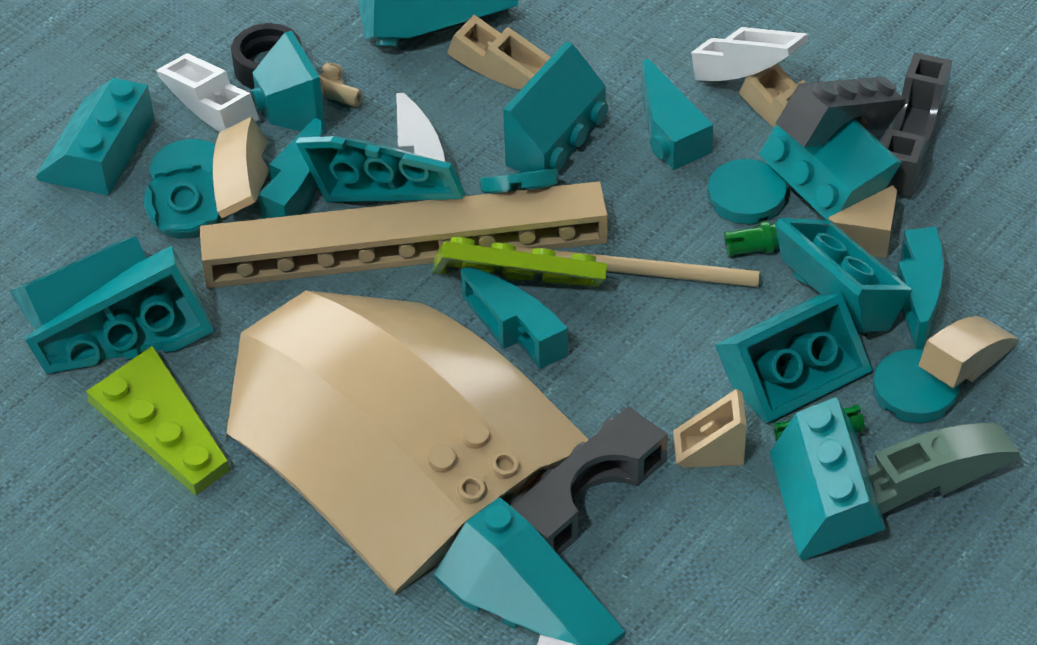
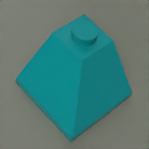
[250,30,326,135]

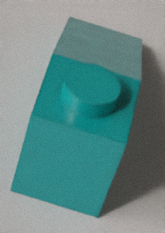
[642,58,713,170]

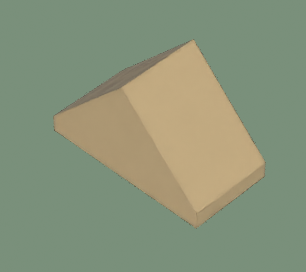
[828,186,897,258]
[673,389,747,468]

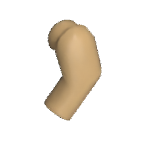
[319,63,363,108]

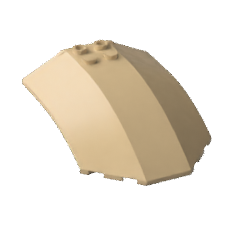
[226,290,589,595]

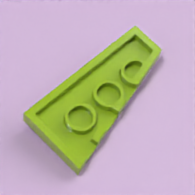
[432,237,607,287]
[86,346,229,496]

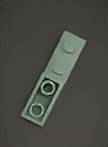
[867,423,1020,514]

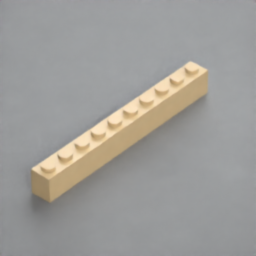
[200,181,607,289]

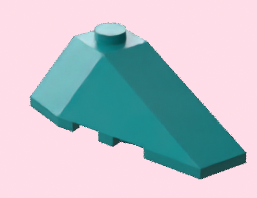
[358,0,519,47]
[296,136,465,202]
[25,246,214,374]
[434,497,625,645]

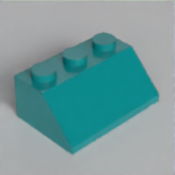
[503,41,608,172]
[36,78,154,196]
[758,118,902,220]
[775,218,912,333]
[10,236,147,330]
[715,293,873,423]
[769,397,886,561]

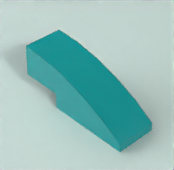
[258,118,323,219]
[897,226,943,350]
[461,266,568,369]

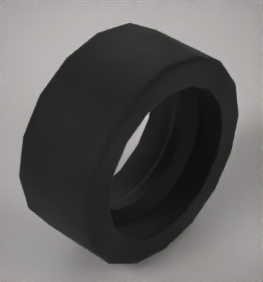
[231,23,302,89]

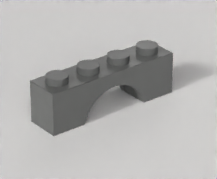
[881,52,952,197]
[775,76,906,147]
[510,406,668,555]

